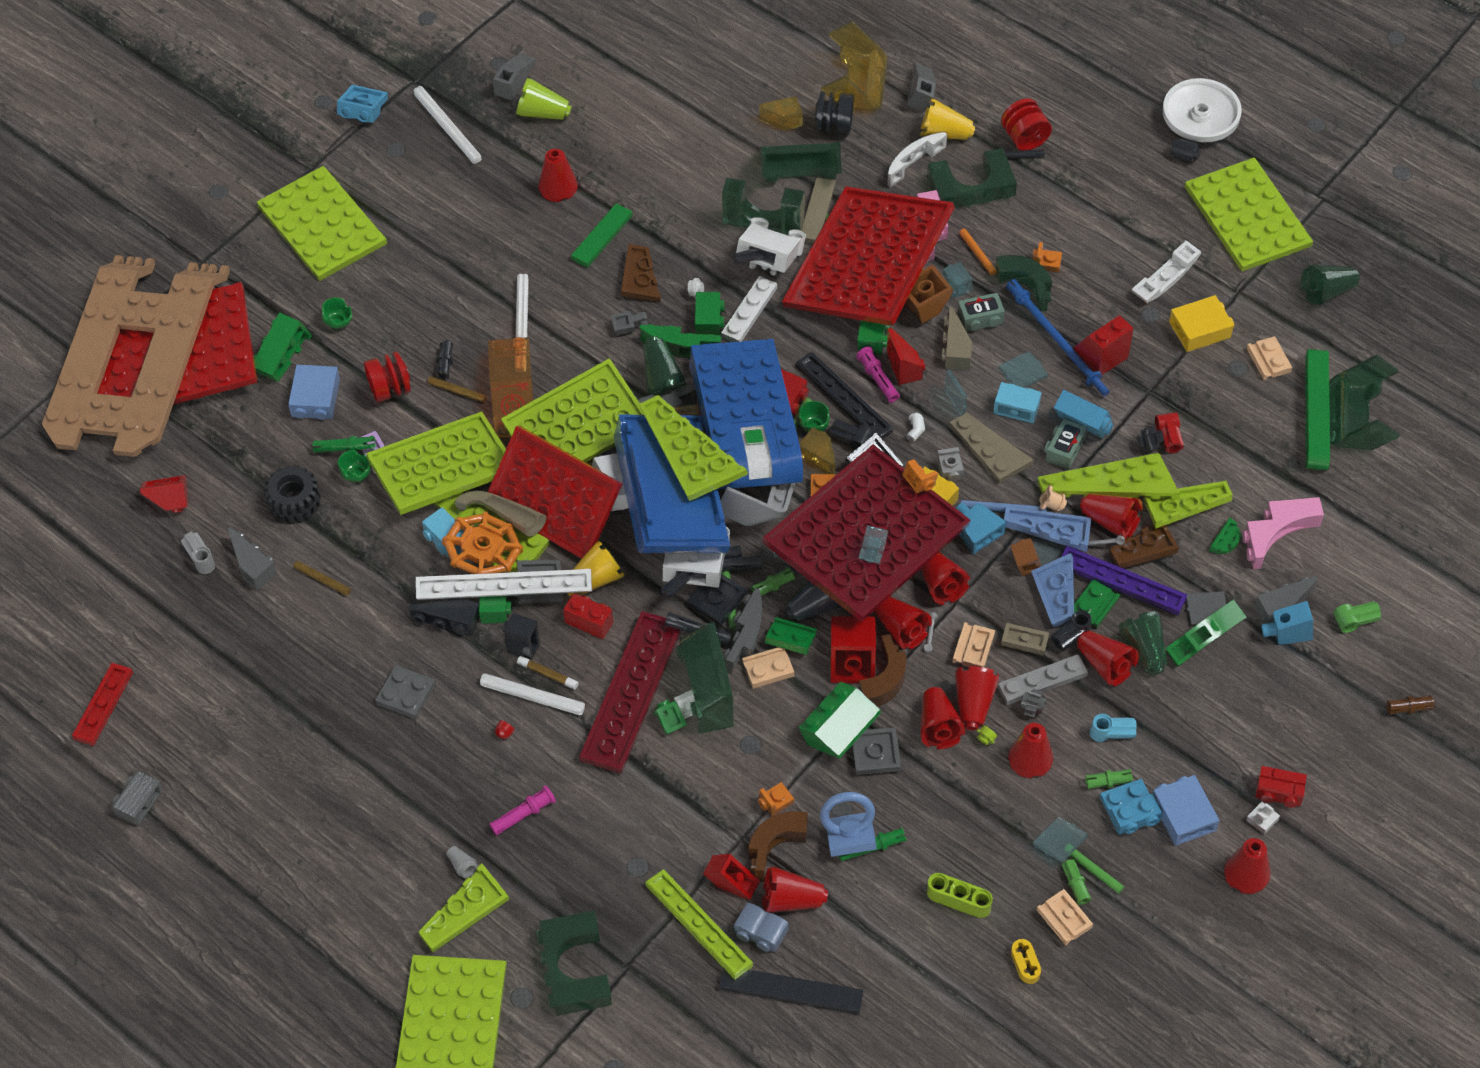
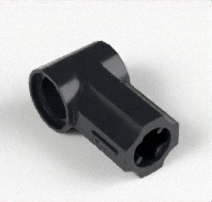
[830,419,874,451]
[1051,610,1092,651]

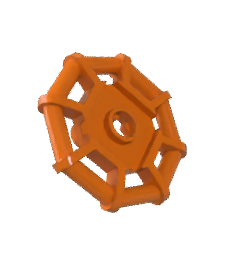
[442,511,523,574]

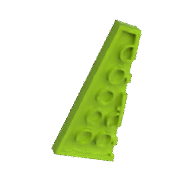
[639,395,748,501]
[1037,453,1180,500]
[434,493,550,573]

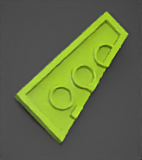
[1144,481,1233,528]
[419,863,509,953]

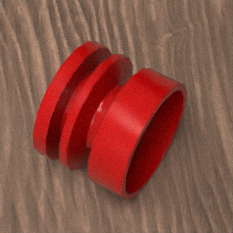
[1001,98,1052,150]
[363,351,411,403]

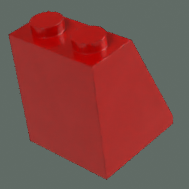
[1073,315,1134,375]
[831,616,876,683]

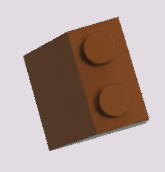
[905,265,953,324]

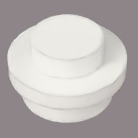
[688,278,704,298]

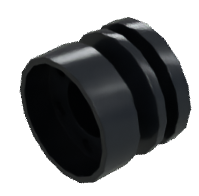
[815,91,854,135]

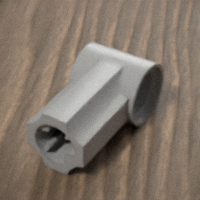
[181,532,215,574]

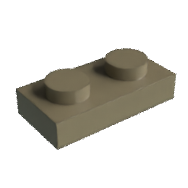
[1001,623,1049,655]

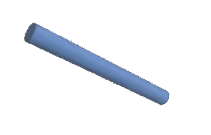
[961,500,1047,512]

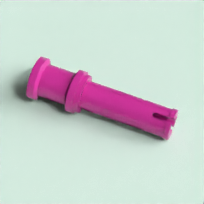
[856,347,900,403]
[489,785,556,836]

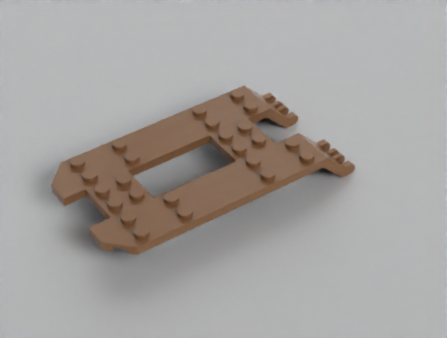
[42,255,230,457]

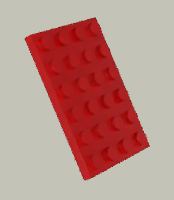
[488,426,623,559]

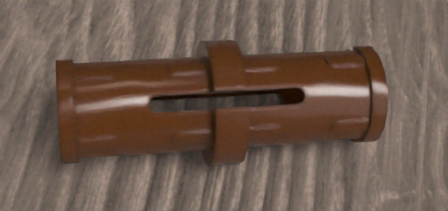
[1386,695,1434,715]

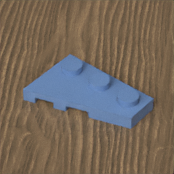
[1031,553,1074,628]

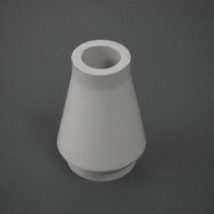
[446,846,478,879]

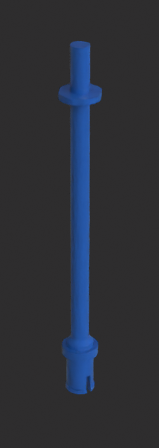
[1006,279,1110,396]

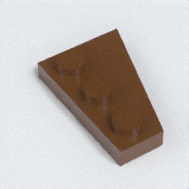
[620,244,661,303]
[1110,525,1179,568]

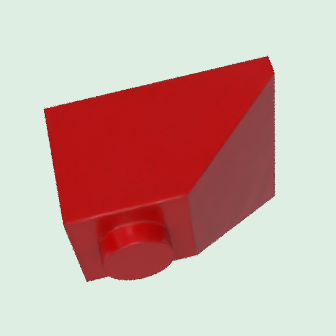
[886,328,925,385]
[140,475,189,513]

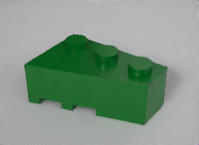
[254,313,312,382]

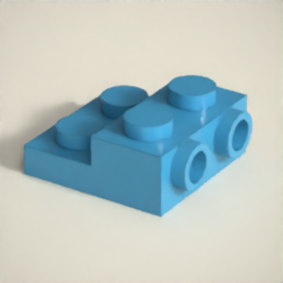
[337,85,388,123]
[1100,779,1162,835]

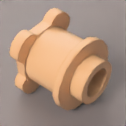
[1039,485,1067,513]

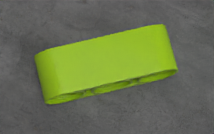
[927,873,993,918]

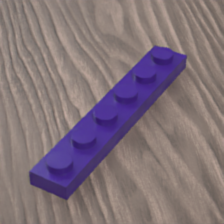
[1061,546,1187,616]

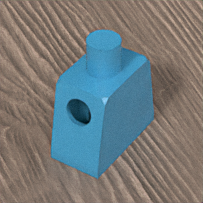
[956,503,1006,555]
[1261,601,1313,645]

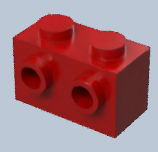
[563,593,614,639]

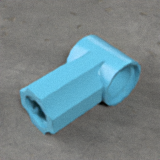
[1089,714,1136,742]

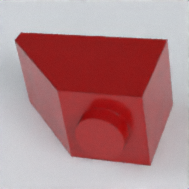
[703,854,760,900]

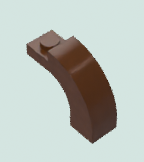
[859,634,906,707]
[749,811,808,881]

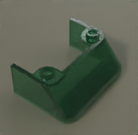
[759,142,842,182]
[1329,354,1400,450]
[676,622,734,734]

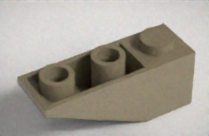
[942,308,972,371]

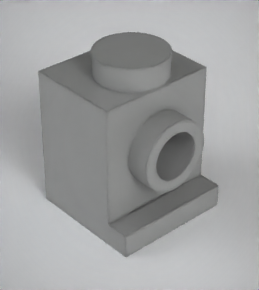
[937,447,964,482]

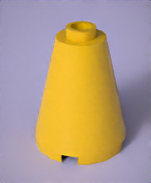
[919,98,975,140]
[567,541,624,596]

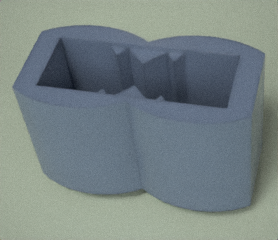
[734,903,789,952]

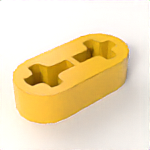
[1011,939,1041,984]

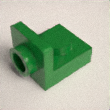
[653,700,687,735]

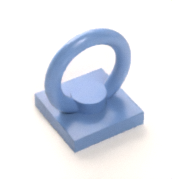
[820,792,877,857]

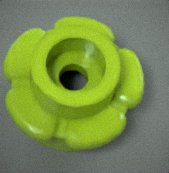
[976,725,997,745]

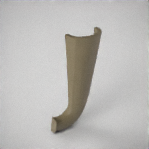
[455,491,546,536]

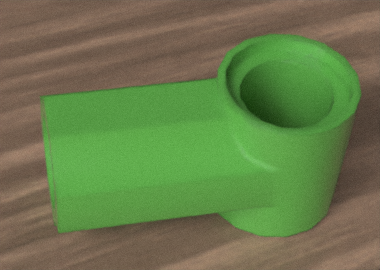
[1333,601,1381,633]

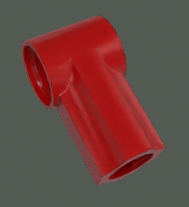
[1155,412,1184,454]

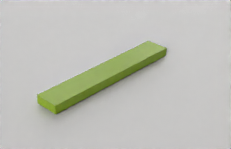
[646,869,753,980]

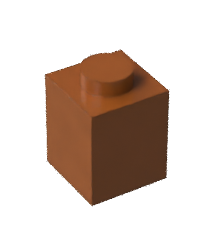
[1010,538,1042,576]

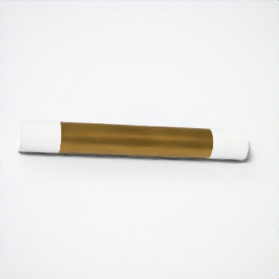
[517,656,579,690]

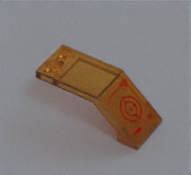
[488,337,534,438]

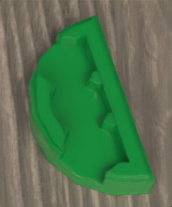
[1209,517,1241,554]

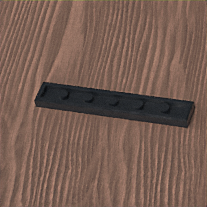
[796,351,893,440]
[720,968,864,1015]

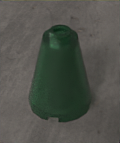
[1301,264,1360,305]
[643,336,686,395]
[1118,611,1167,675]

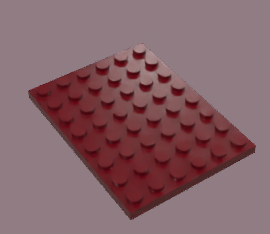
[762,444,971,622]

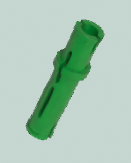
[312,436,376,454]
[838,827,907,862]

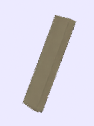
[801,177,836,244]

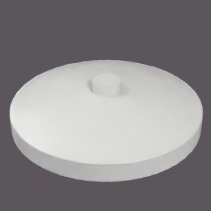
[1163,78,1242,142]

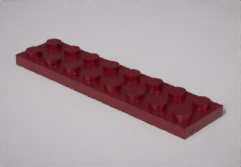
[579,611,681,774]

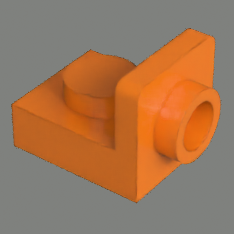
[1032,242,1062,273]
[903,459,938,493]
[758,782,794,816]

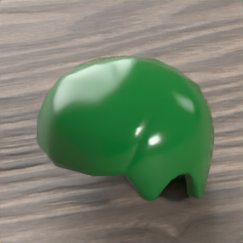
[321,297,352,329]
[798,401,830,433]
[337,450,372,482]

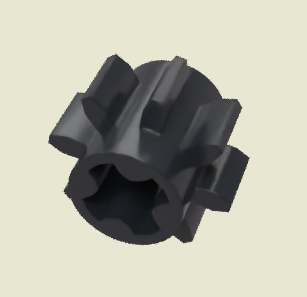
[1137,426,1164,451]

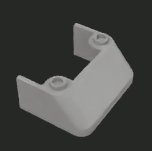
[720,483,795,526]

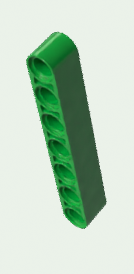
[1305,349,1330,471]

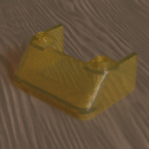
[821,21,887,111]

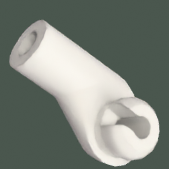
[906,413,925,442]

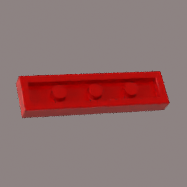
[72,663,133,746]

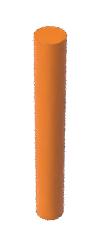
[959,229,997,276]

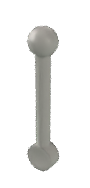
[1088,535,1125,546]
[924,612,937,653]

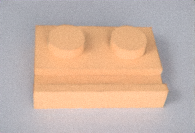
[1247,336,1292,380]
[953,622,995,667]
[742,647,794,689]
[1037,889,1093,946]

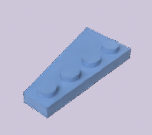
[1004,506,1091,552]

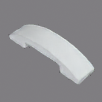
[887,132,947,188]
[1131,241,1201,303]

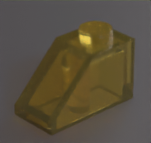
[759,96,803,130]
[799,428,835,474]

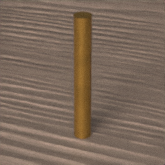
[428,376,487,403]
[293,560,351,596]

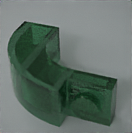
[995,255,1052,312]

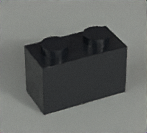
[503,613,540,660]

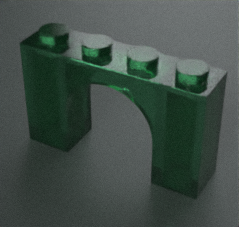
[927,148,1017,209]
[722,178,805,235]
[536,910,612,1016]

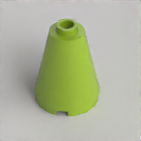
[516,78,572,120]

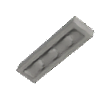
[998,654,1088,705]

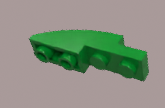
[640,324,721,359]
[1164,600,1247,667]

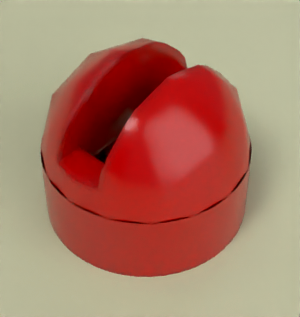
[495,720,515,739]

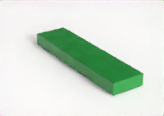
[571,203,633,268]

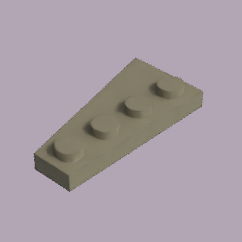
[949,413,1034,484]

